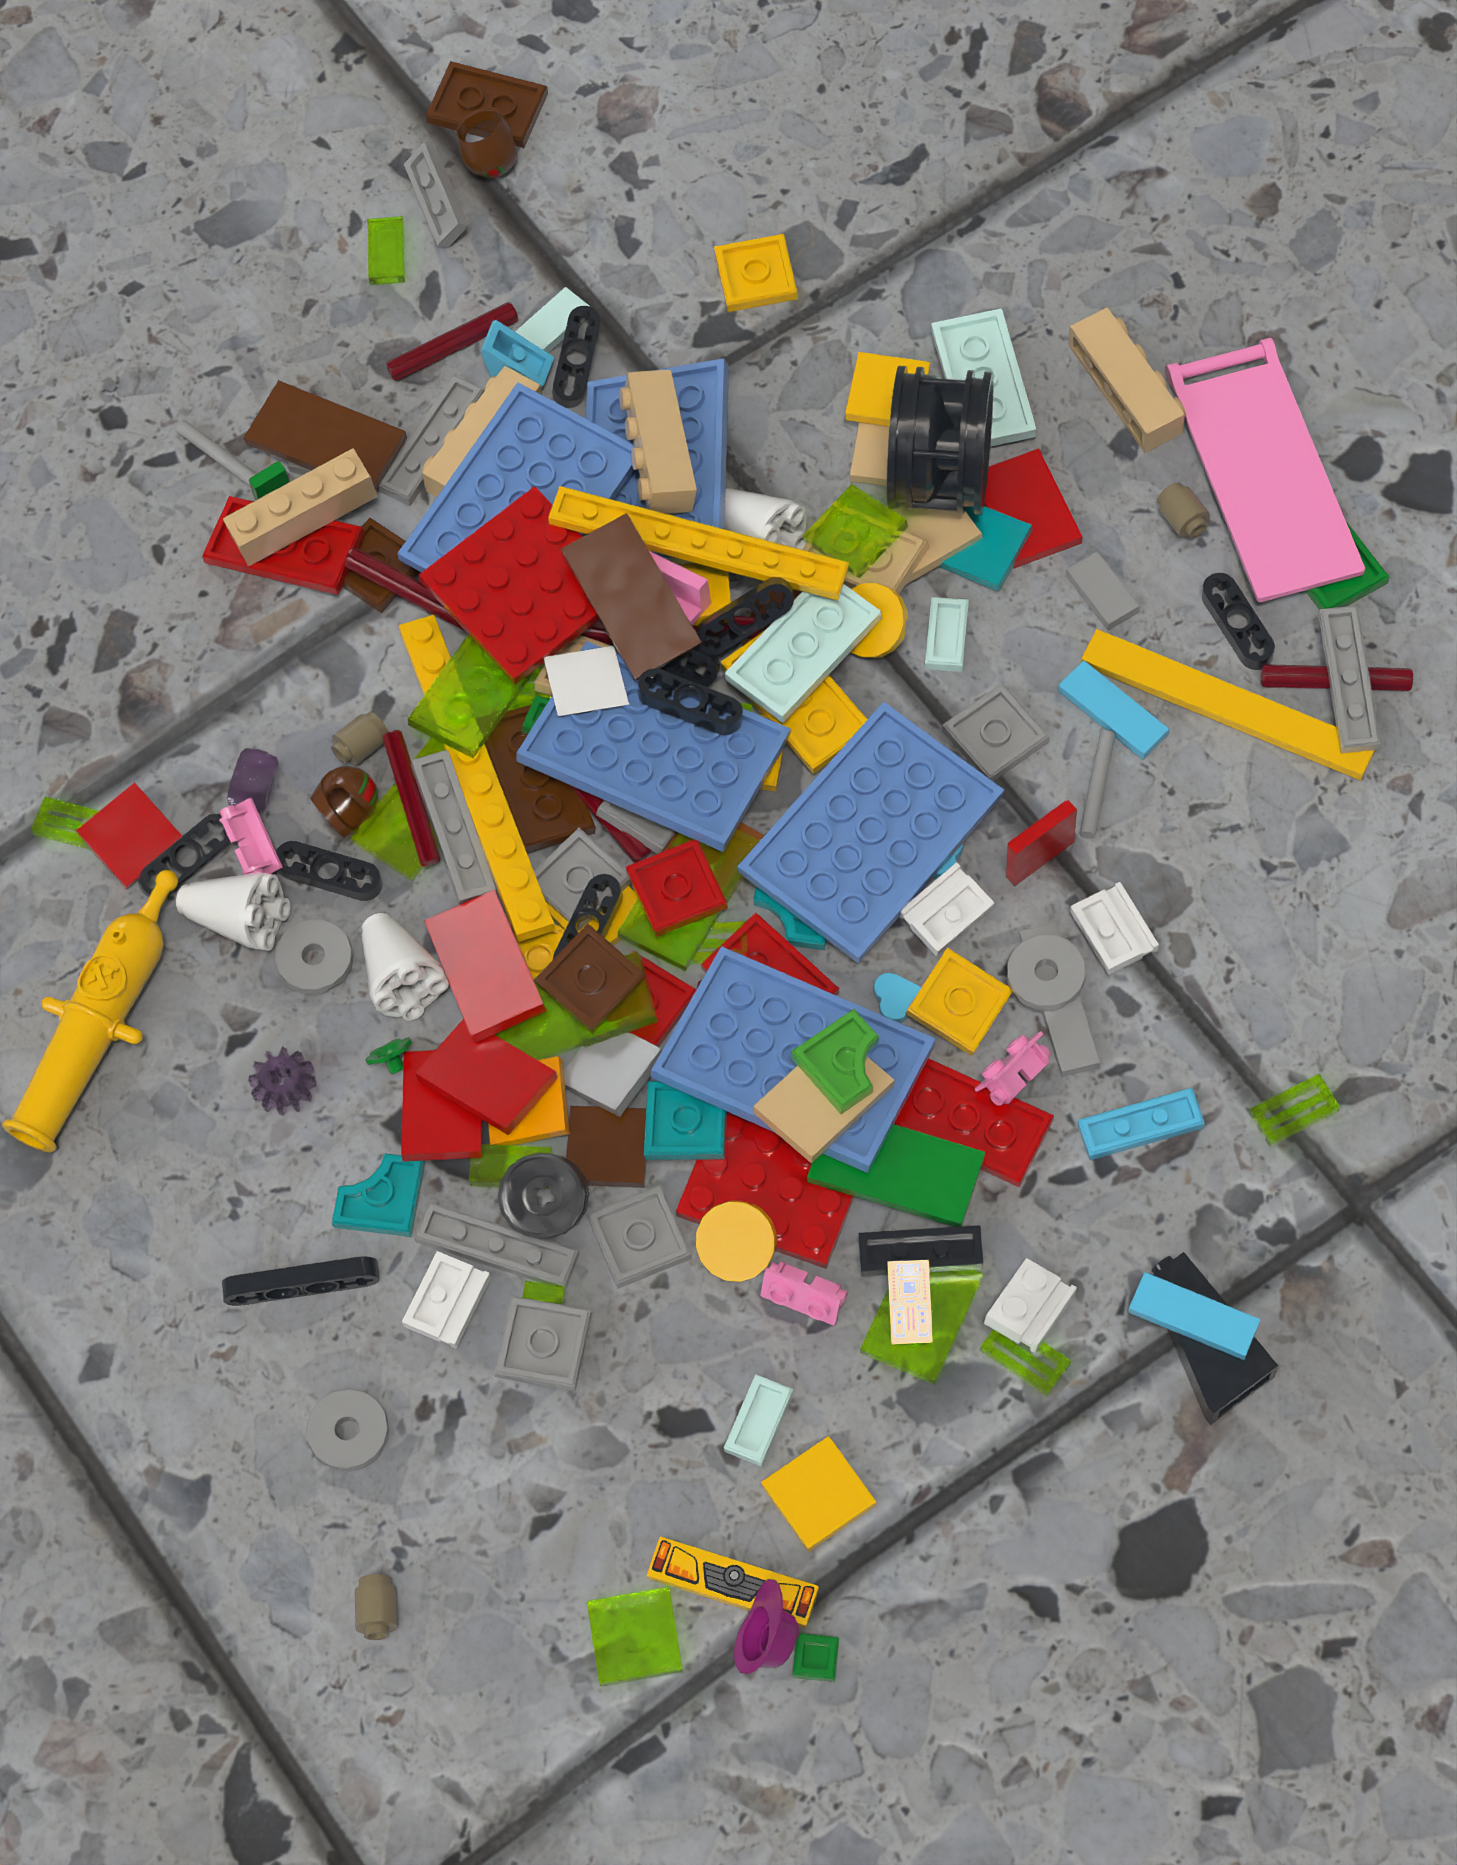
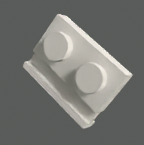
[899,862,995,956]
[1070,882,1159,975]
[402,1251,491,1349]
[984,1258,1077,1353]

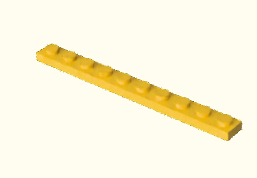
[398,615,555,942]

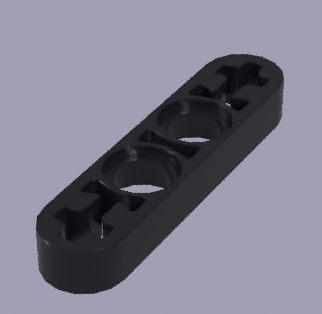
[222,1256,379,1306]

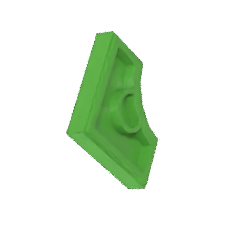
[791,1009,879,1114]

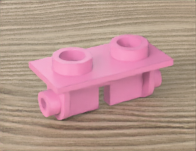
[219,797,283,875]
[974,1031,1051,1106]
[760,1261,848,1326]

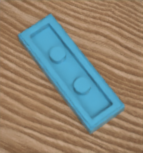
[1058,661,1169,760]
[1077,1088,1205,1160]
[1128,1272,1261,1360]

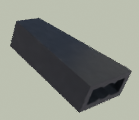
[1152,1252,1278,1425]

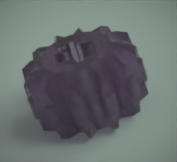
[227,748,278,813]
[248,1046,317,1116]

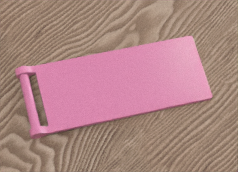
[1165,338,1365,602]

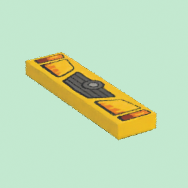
[646,1536,819,1629]

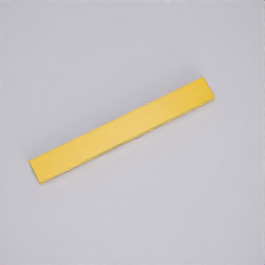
[548,486,849,601]
[1081,629,1376,781]

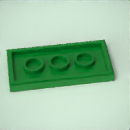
[807,1124,985,1227]

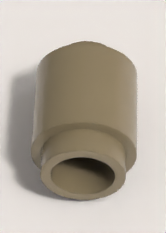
[1157,483,1210,538]
[331,712,388,766]
[355,1574,398,1640]

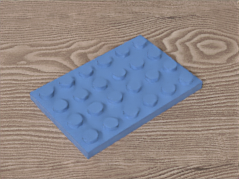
[586,358,729,565]
[397,382,634,572]
[516,641,791,852]
[737,702,1004,964]
[651,946,936,1173]

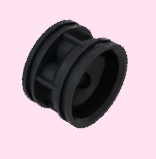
[887,365,994,515]

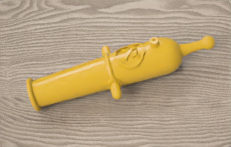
[2,870,178,1153]

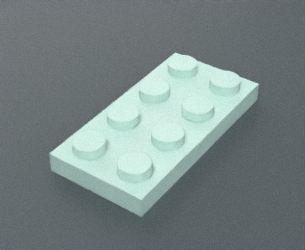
[931,308,1037,446]
[725,584,882,723]

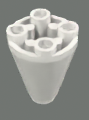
[724,488,809,550]
[176,872,291,951]
[362,913,449,1021]

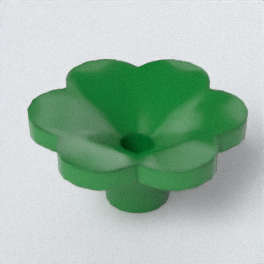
[365,1037,412,1074]

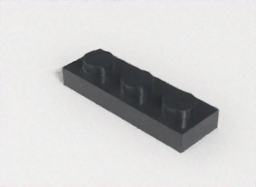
[858,1225,983,1277]

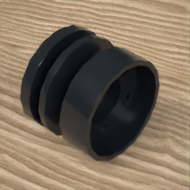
[498,1153,590,1239]

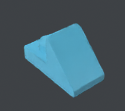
[480,320,554,388]

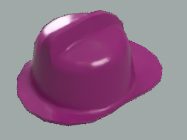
[734,1579,799,1675]

